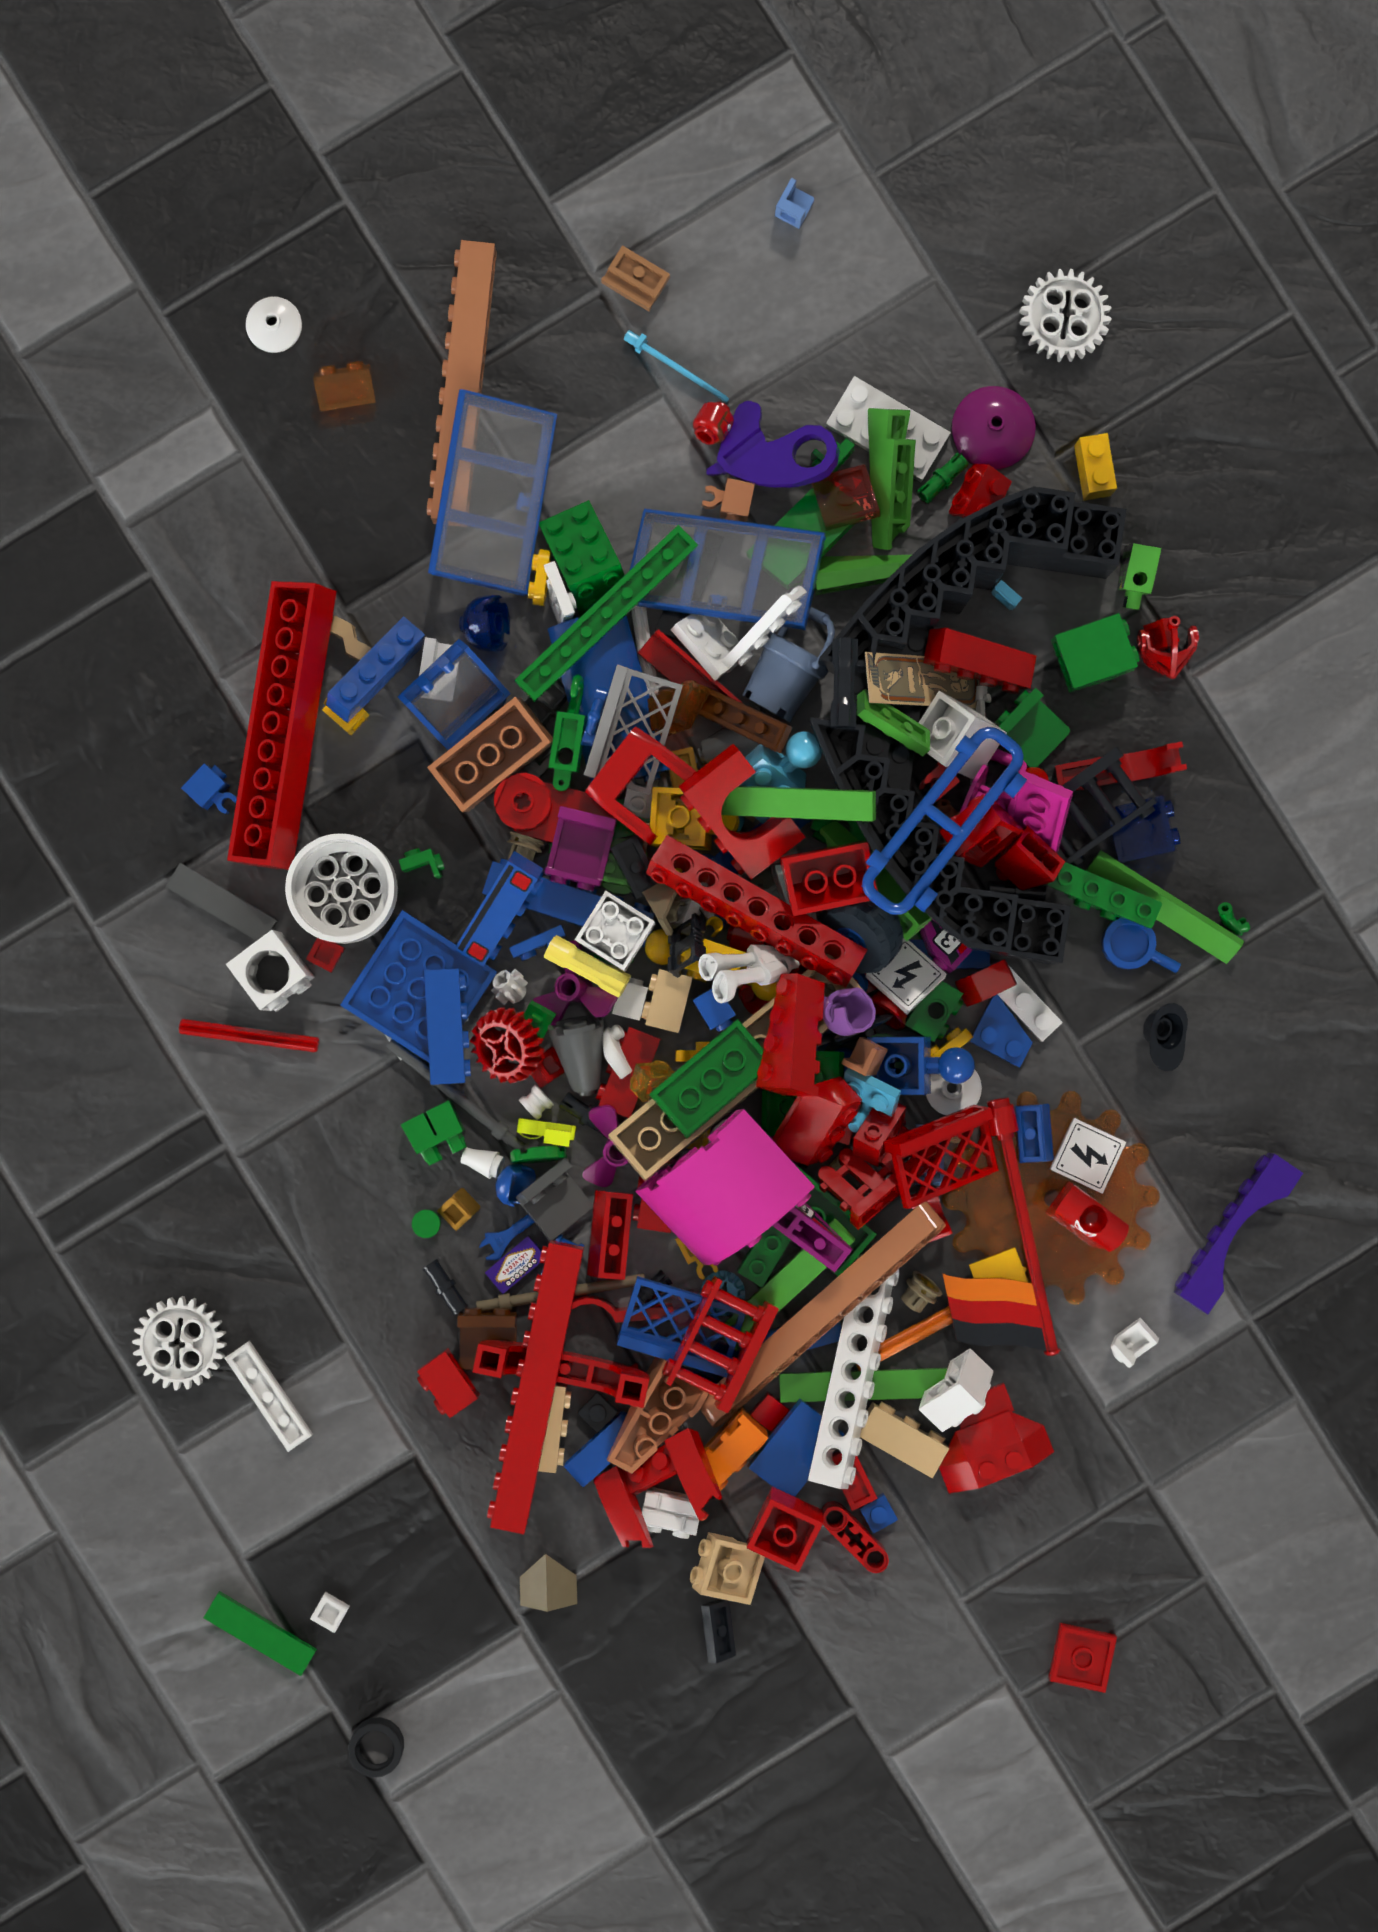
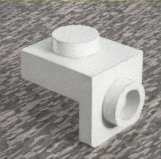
[1111,1318,1159,1368]

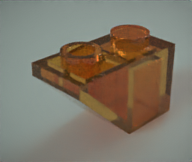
[647,680,710,736]

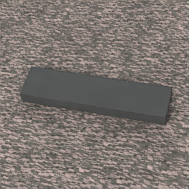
[165,863,278,941]

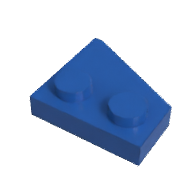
[968,995,1033,1068]

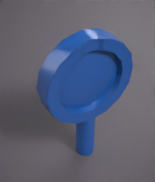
[1101,918,1181,973]

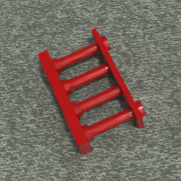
[662,1276,779,1414]

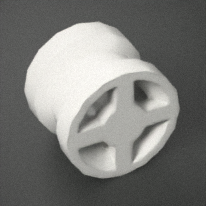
[519,1084,554,1120]

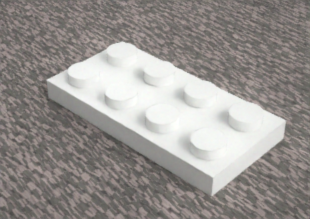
[825,376,951,482]

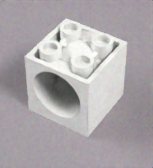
[919,691,1007,780]
[575,891,655,972]
[226,930,315,1012]

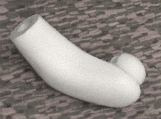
[603,1025,632,1079]

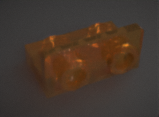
[313,361,376,411]

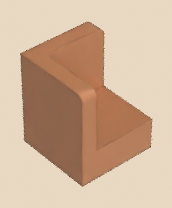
[841,1037,888,1076]

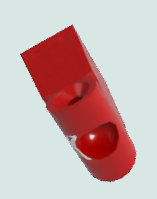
[1045,1181,1129,1252]

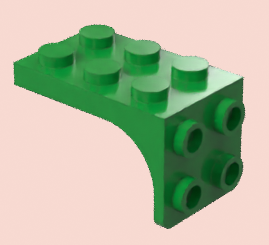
[539,500,625,617]

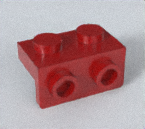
[949,464,1012,518]

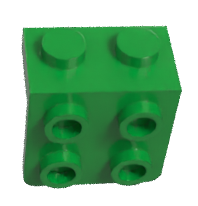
[994,688,1070,768]

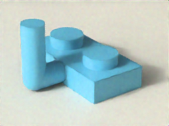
[844,1068,901,1132]

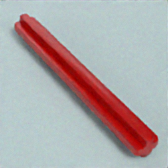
[179,1019,319,1052]

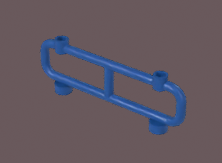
[862,727,1027,915]

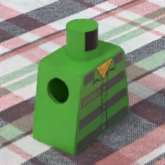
[1118,543,1161,610]

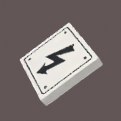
[865,938,947,1015]
[1050,1118,1126,1194]

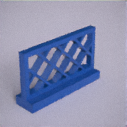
[617,1276,746,1378]

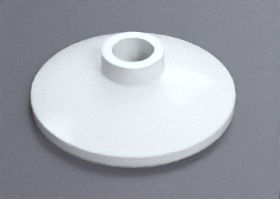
[246,297,302,353]
[926,1069,982,1116]

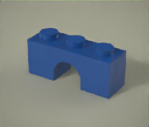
[693,989,736,1032]

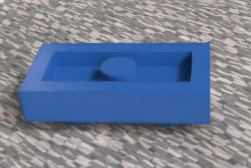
[509,925,567,961]

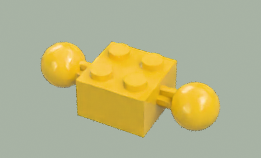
[645,929,779,1001]

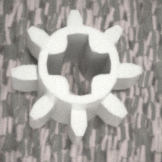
[491,969,528,1005]

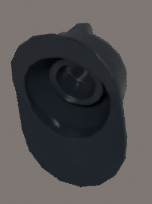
[1143,1003,1188,1071]

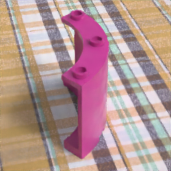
[635,1109,815,1266]

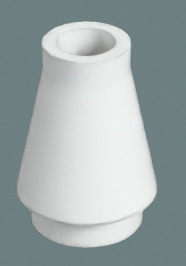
[461,1147,505,1179]

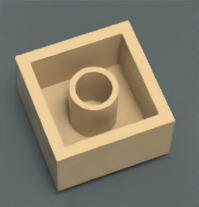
[641,969,693,1033]

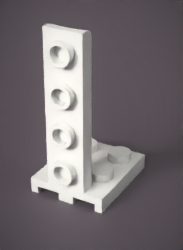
[671,586,807,681]

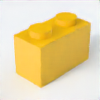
[1074,433,1117,501]

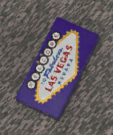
[485,1235,542,1294]

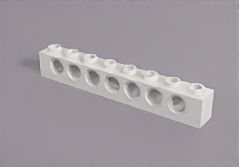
[808,1254,899,1489]

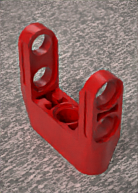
[585,726,697,845]

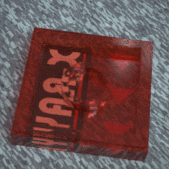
[811,464,880,531]

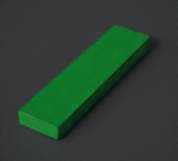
[203,1591,317,1676]

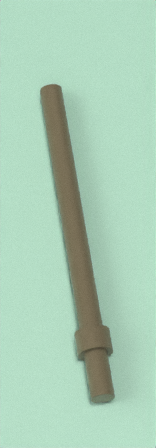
[476,1273,645,1312]

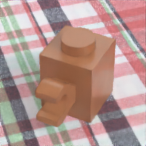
[702,478,755,522]

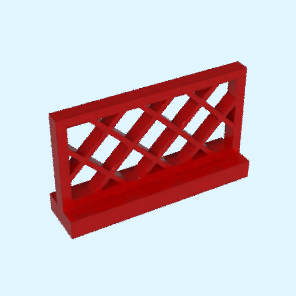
[883,1105,999,1209]

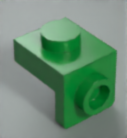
[399,848,445,879]

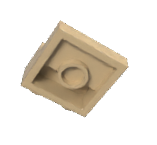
[690,1532,765,1605]

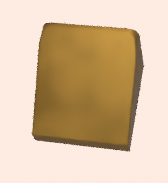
[437,1188,481,1231]

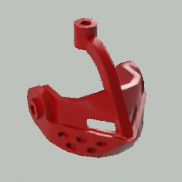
[1137,616,1199,679]

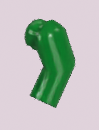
[1218,902,1250,936]

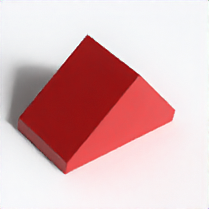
[955,959,1017,1007]

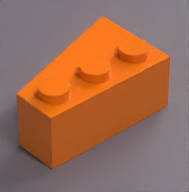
[704,1407,768,1491]

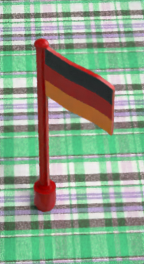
[942,1097,1061,1356]

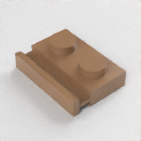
[601,245,670,311]

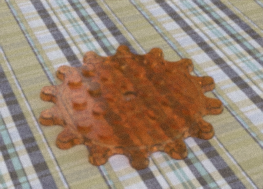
[942,1091,1160,1305]

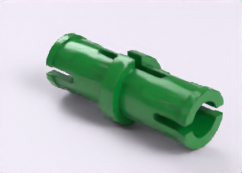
[916,453,969,504]

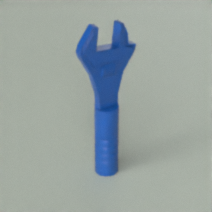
[479,1214,535,1260]

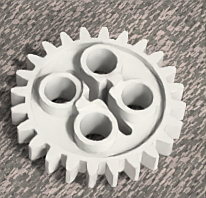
[1019,269,1111,362]
[132,1296,227,1390]

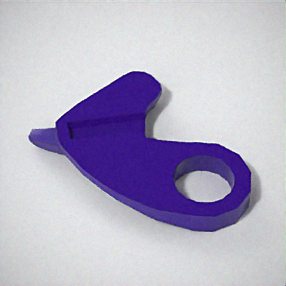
[706,401,840,488]

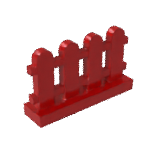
[818,1121,938,1230]

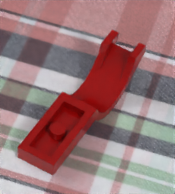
[1055,741,1187,791]
[572,1295,674,1323]

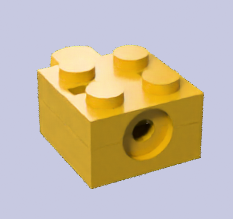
[650,787,740,850]

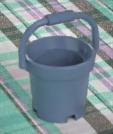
[742,607,835,722]

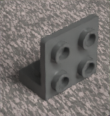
[515,1158,593,1241]

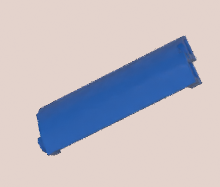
[548,616,670,783]

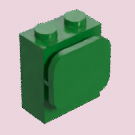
[1051,613,1139,693]

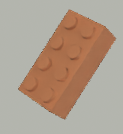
[427,697,553,812]

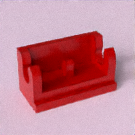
[918,762,960,805]

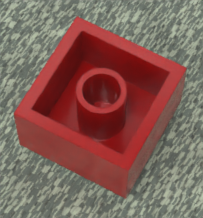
[747,1486,824,1573]

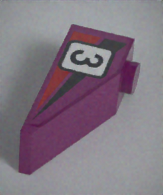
[919,920,972,974]
[772,1203,852,1273]

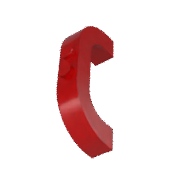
[473,1340,650,1408]

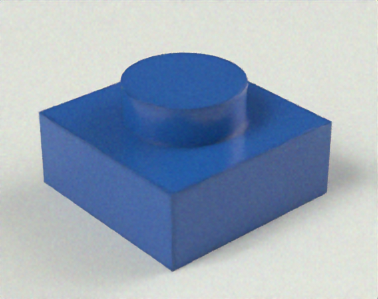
[859,1493,898,1534]

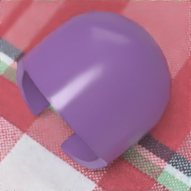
[823,987,876,1036]

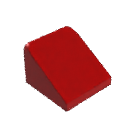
[531,1047,565,1088]
[749,1391,789,1431]

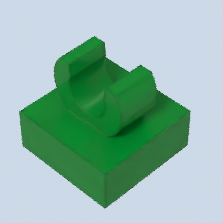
[524,1000,556,1038]

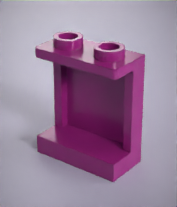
[544,806,617,891]

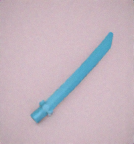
[624,330,729,403]

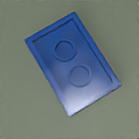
[747,1399,845,1497]

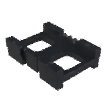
[668,913,706,978]

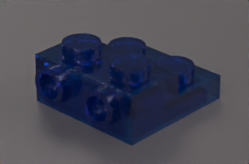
[1110,795,1181,863]

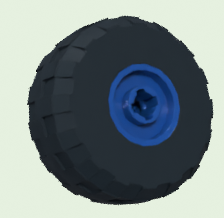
[818,901,904,974]

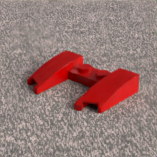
[593,1428,722,1548]

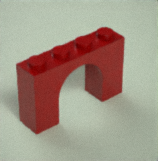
[679,744,806,880]

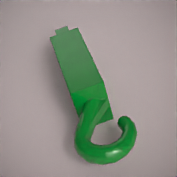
[548,674,588,791]

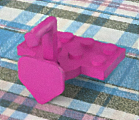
[959,749,1073,853]

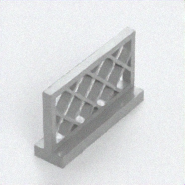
[584,665,683,795]

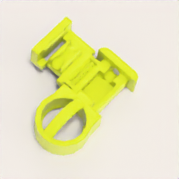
[517,1118,576,1147]

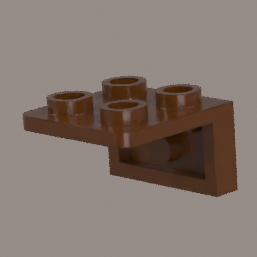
[457,1308,517,1370]

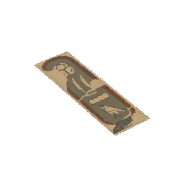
[865,652,979,708]

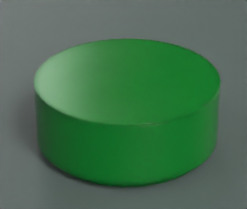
[412,1209,441,1238]

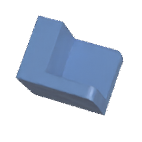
[775,178,814,229]

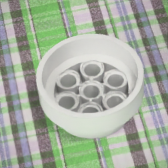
[285,834,398,944]

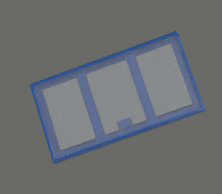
[428,389,557,596]
[630,509,826,630]

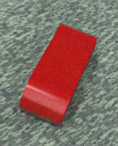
[822,1501,889,1573]

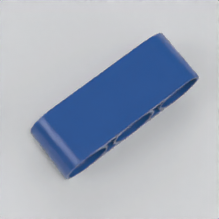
[563,1410,627,1487]

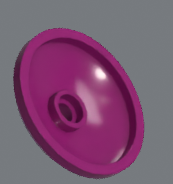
[951,386,1036,470]

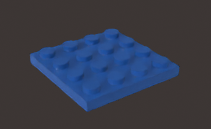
[340,910,498,1062]

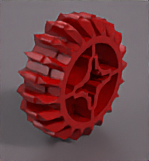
[470,1007,545,1084]

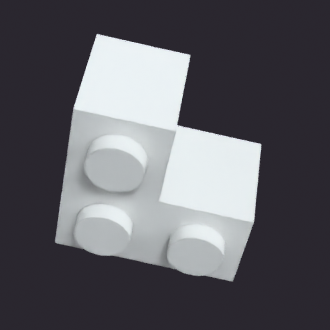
[919,1349,993,1432]

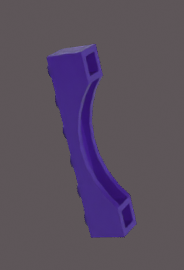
[1174,1153,1303,1314]

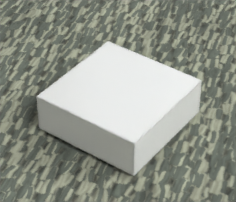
[310,1592,350,1633]

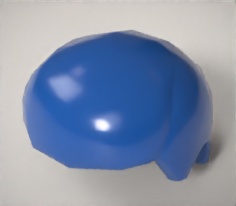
[495,1164,536,1207]

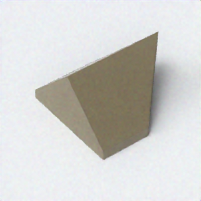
[642,883,685,936]
[520,1554,577,1612]

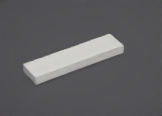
[225,1341,313,1452]

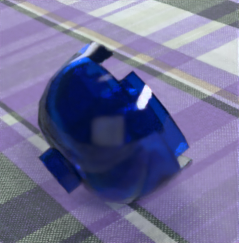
[459,595,510,652]

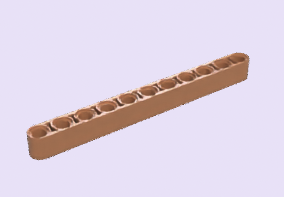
[700,1202,946,1428]

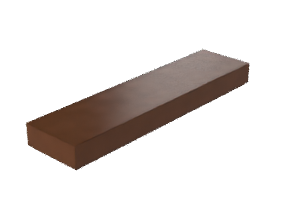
[692,686,793,753]

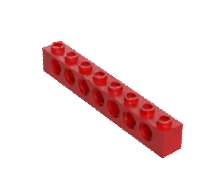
[646,835,868,988]

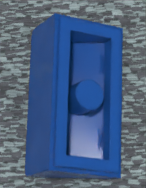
[1015,1104,1054,1163]

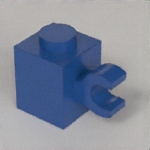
[181,763,237,815]

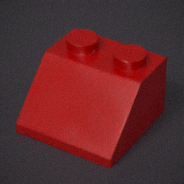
[939,794,1024,868]

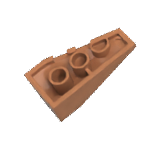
[607,1357,709,1474]

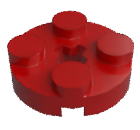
[494,773,552,831]

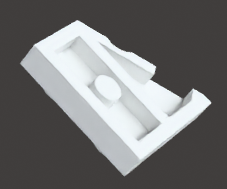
[544,561,577,624]

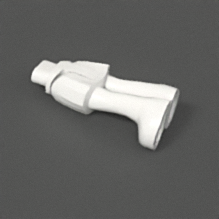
[698,944,800,1003]

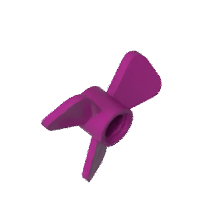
[533,940,618,1026]
[582,1105,628,1187]

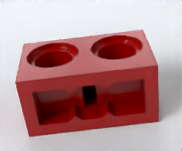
[853,1103,906,1167]

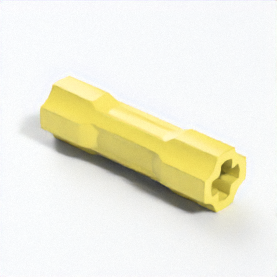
[544,935,631,998]

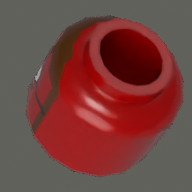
[693,402,734,445]

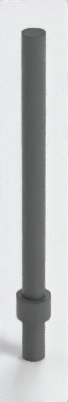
[386,1039,525,1150]

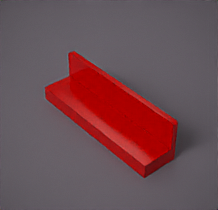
[637,629,742,727]

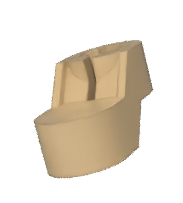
[330,615,371,661]

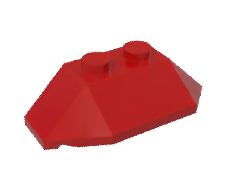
[939,1410,1054,1493]

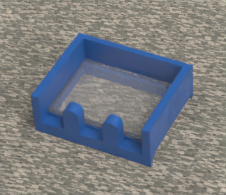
[397,639,511,750]

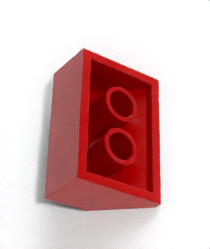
[779,840,877,916]
[772,1076,862,1166]

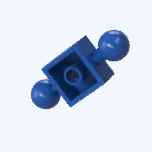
[834,1037,975,1095]

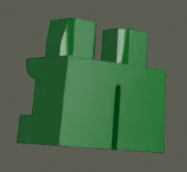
[400,1100,467,1166]

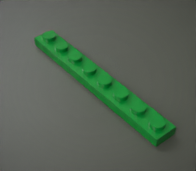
[515,524,698,702]

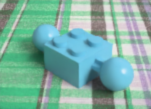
[736,731,822,832]

